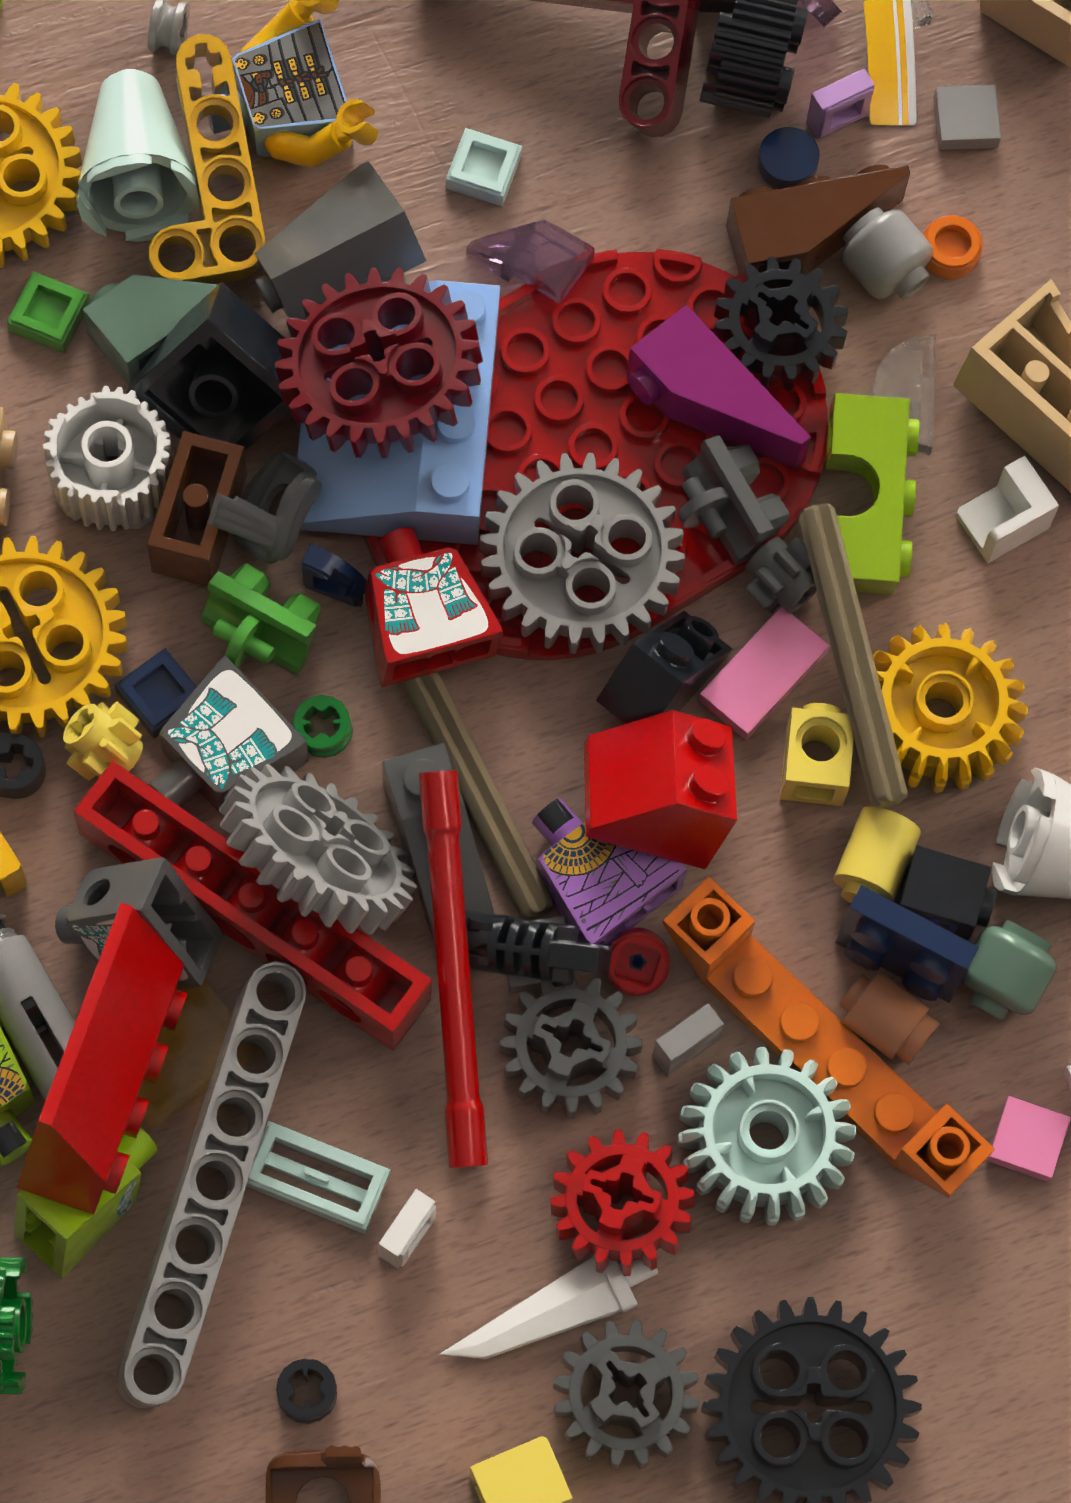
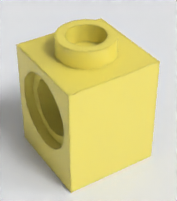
[780,703,854,807]

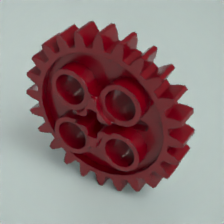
[275,268,483,458]

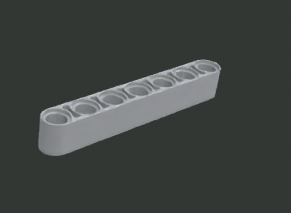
[116,962,306,1409]

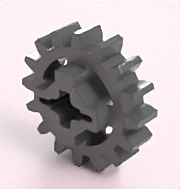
[500,974,643,1119]
[553,1320,699,1470]

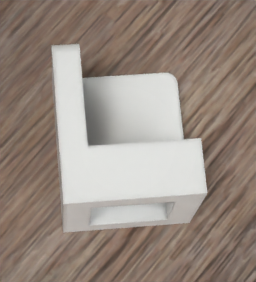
[956,456,1059,564]

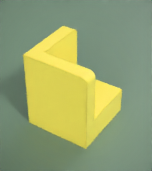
[469,1436,573,1503]

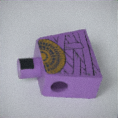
[532,798,687,946]

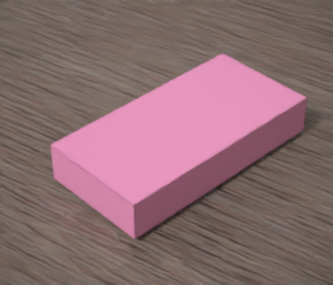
[698,606,830,740]

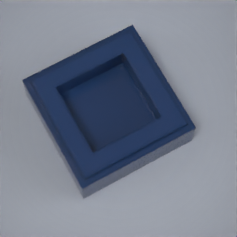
[115,648,197,739]

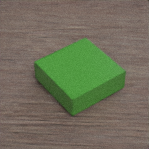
[7,271,90,354]

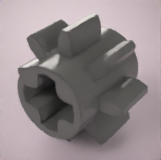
[745,536,817,614]

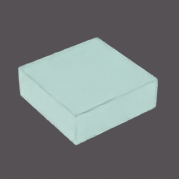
[446,128,522,207]

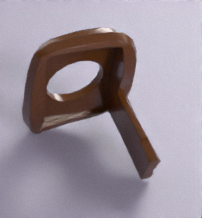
[266,1444,381,1503]

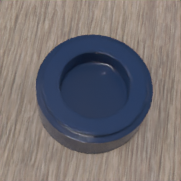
[758,127,820,189]

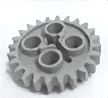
[480,453,685,654]
[219,764,417,934]

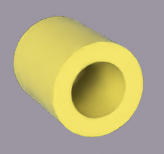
[833,806,921,903]

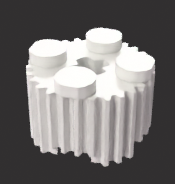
[43,386,173,531]

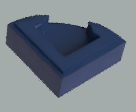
[302,543,367,607]

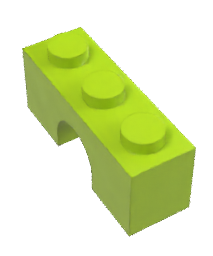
[825,393,920,596]

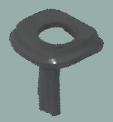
[207,451,322,564]

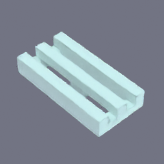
[246,1121,391,1235]

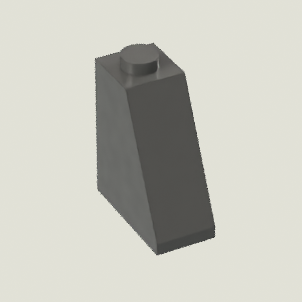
[255,161,427,320]

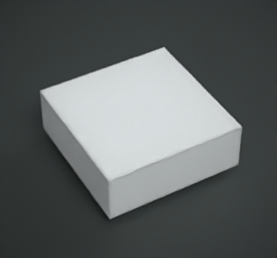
[379,1189,436,1269]

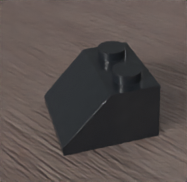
[126,282,290,451]

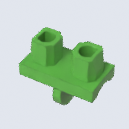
[200,563,321,675]

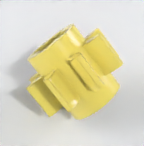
[63,702,143,781]

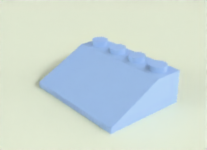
[297,280,500,545]

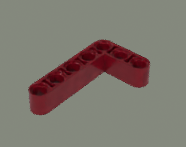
[530,0,701,137]

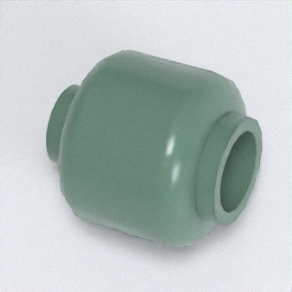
[962,920,1057,1021]

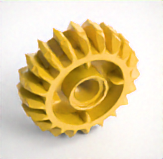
[873,622,1028,794]

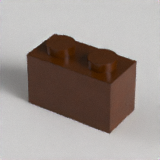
[147,431,247,586]

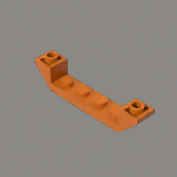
[662,876,995,1198]

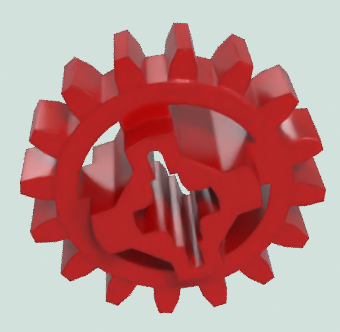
[550,1129,694,1276]

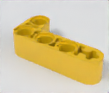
[149,34,265,284]

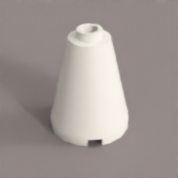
[992,768,1071,899]

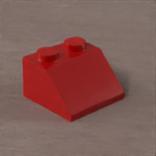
[584,710,737,870]

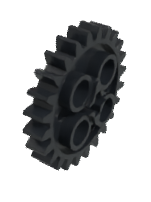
[701,1297,922,1503]

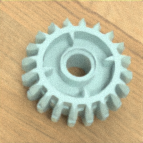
[677,1047,856,1226]

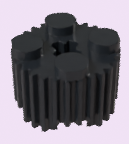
[699,0,809,118]

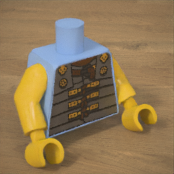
[208,0,378,168]

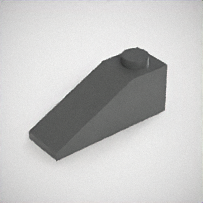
[382,743,495,950]

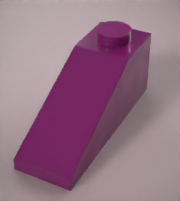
[627,304,811,469]

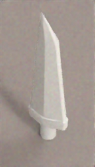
[440,1254,659,1359]

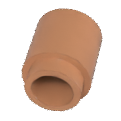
[839,971,940,1065]

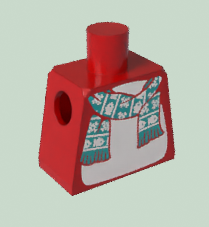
[365,527,503,688]

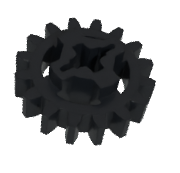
[713,257,848,391]

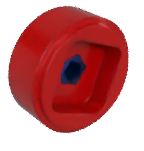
[607,927,670,996]

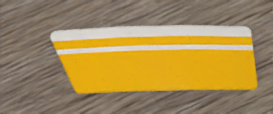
[863,0,917,125]

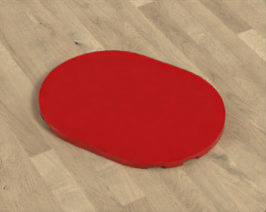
[363,249,828,660]

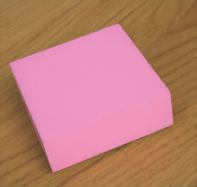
[986,1096,1071,1182]

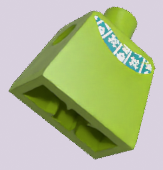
[14,1128,158,1280]

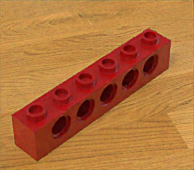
[73,761,432,1051]

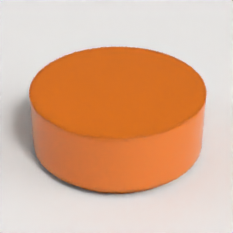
[924,215,983,279]

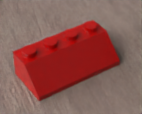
[17,903,188,1215]

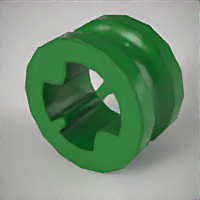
[293,695,353,758]

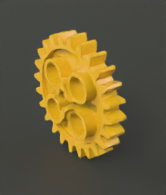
[0,83,82,268]
[0,536,128,738]

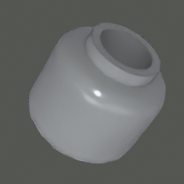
[842,207,933,300]

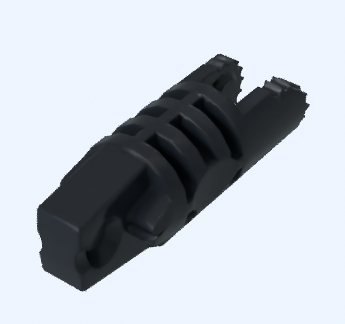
[465,910,612,984]

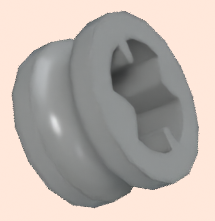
[148,0,190,56]

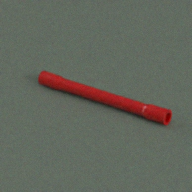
[419,770,488,1168]

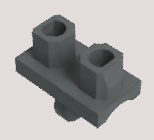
[678,435,790,565]

